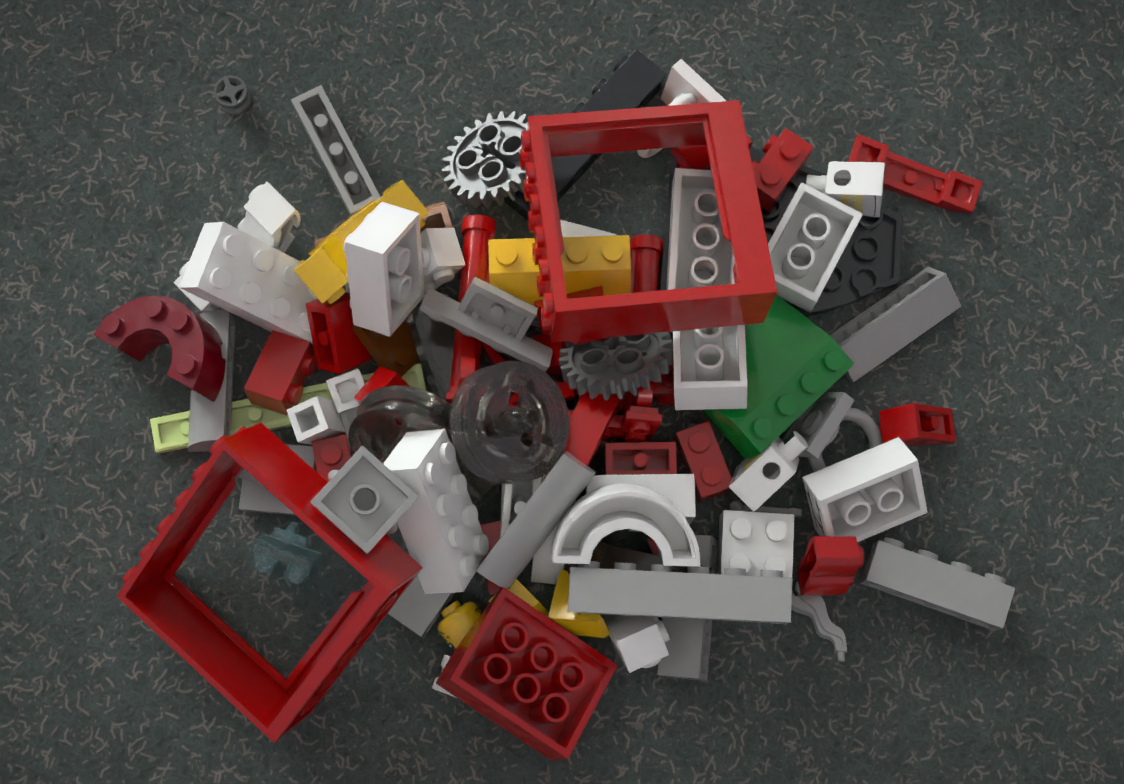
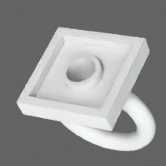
[637,59,726,158]

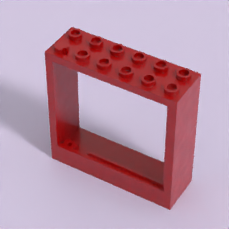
[519,100,777,343]
[116,422,423,743]

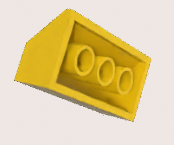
[488,235,631,317]

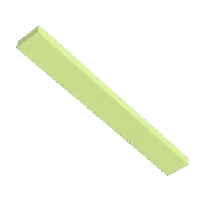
[150,363,428,454]

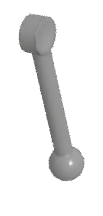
[729,500,802,517]

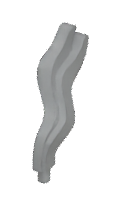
[791,581,847,662]

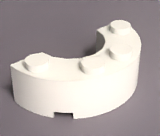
[174,182,300,312]
[551,484,700,566]

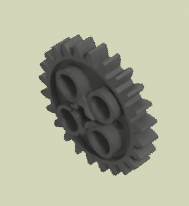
[442,111,528,209]
[559,332,674,400]

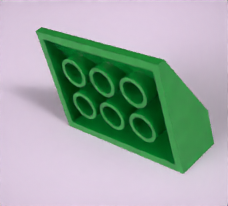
[704,294,854,459]

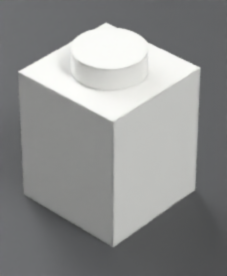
[287,396,345,445]

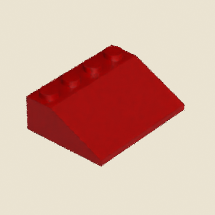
[436,587,618,761]

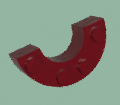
[93,296,226,402]

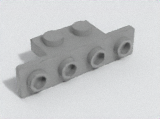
[420,277,553,372]

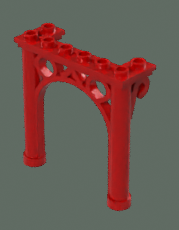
[442,215,664,443]

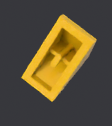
[548,570,610,638]

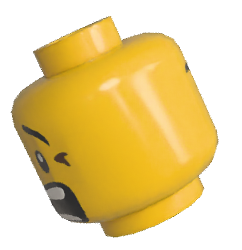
[437,600,482,651]

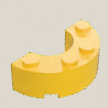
[294,180,429,304]

